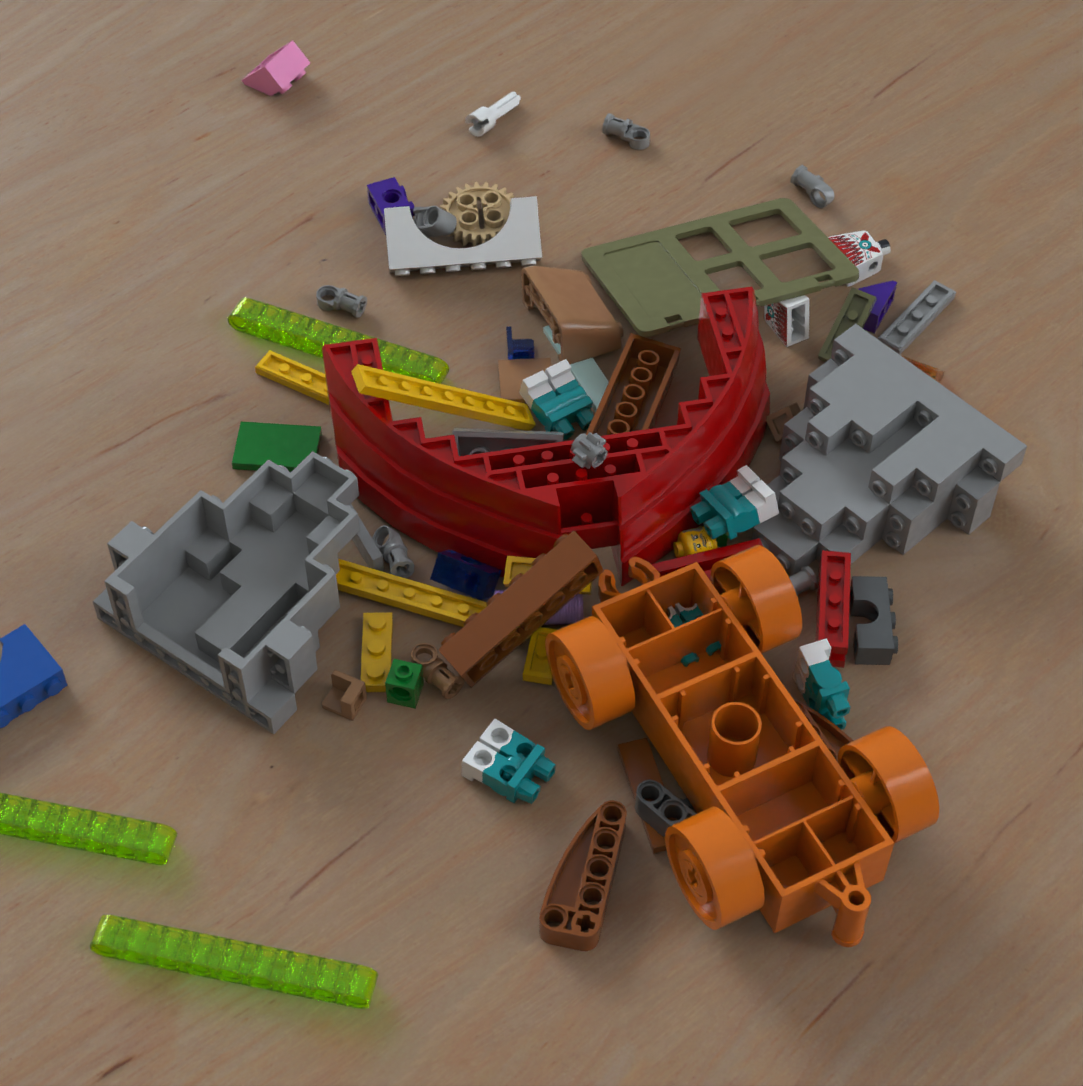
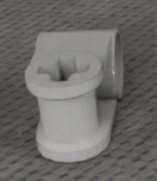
[413,205,457,238]

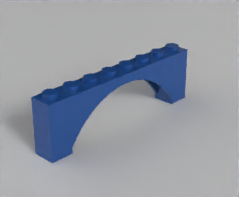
[0,624,68,728]

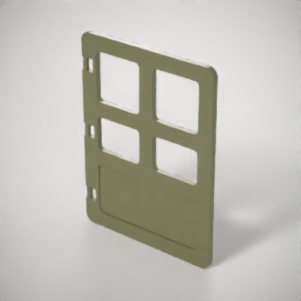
[581,198,859,337]

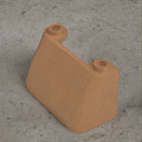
[521,265,624,364]

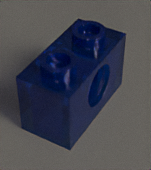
[430,550,502,600]

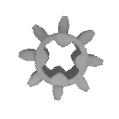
[571,432,607,469]

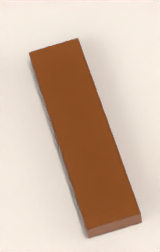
[617,738,676,854]

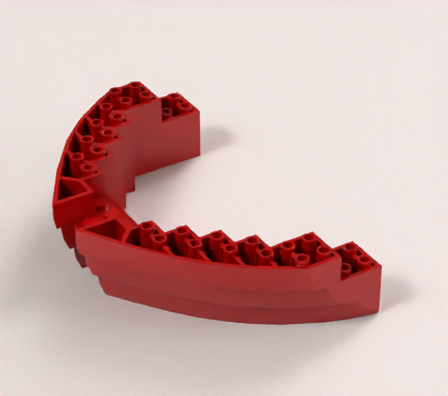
[322,286,770,586]

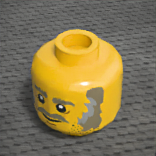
[673,527,718,558]

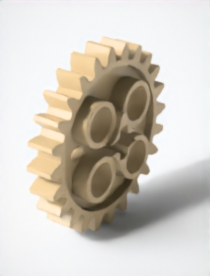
[440,182,513,247]

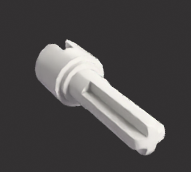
[465,92,521,137]

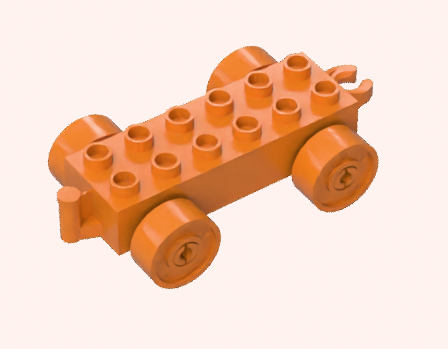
[545,545,939,947]

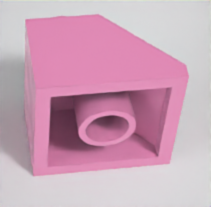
[241,40,310,96]

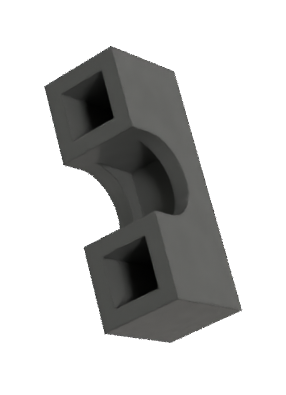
[849,576,898,665]

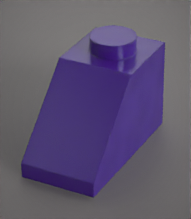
[858,280,897,333]

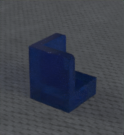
[506,326,534,360]

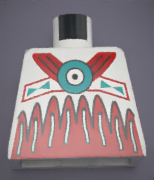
[828,231,891,287]
[764,295,810,347]

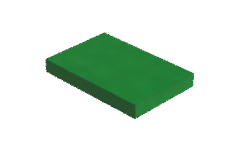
[232,421,322,473]

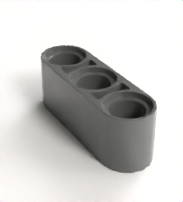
[635,780,696,838]

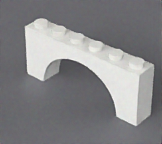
[384,196,542,276]

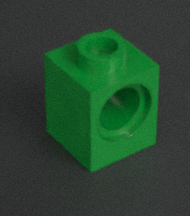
[385,659,424,709]

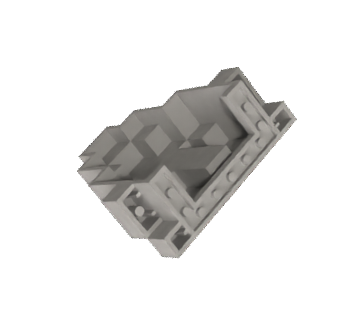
[752,324,1027,576]
[93,451,360,734]

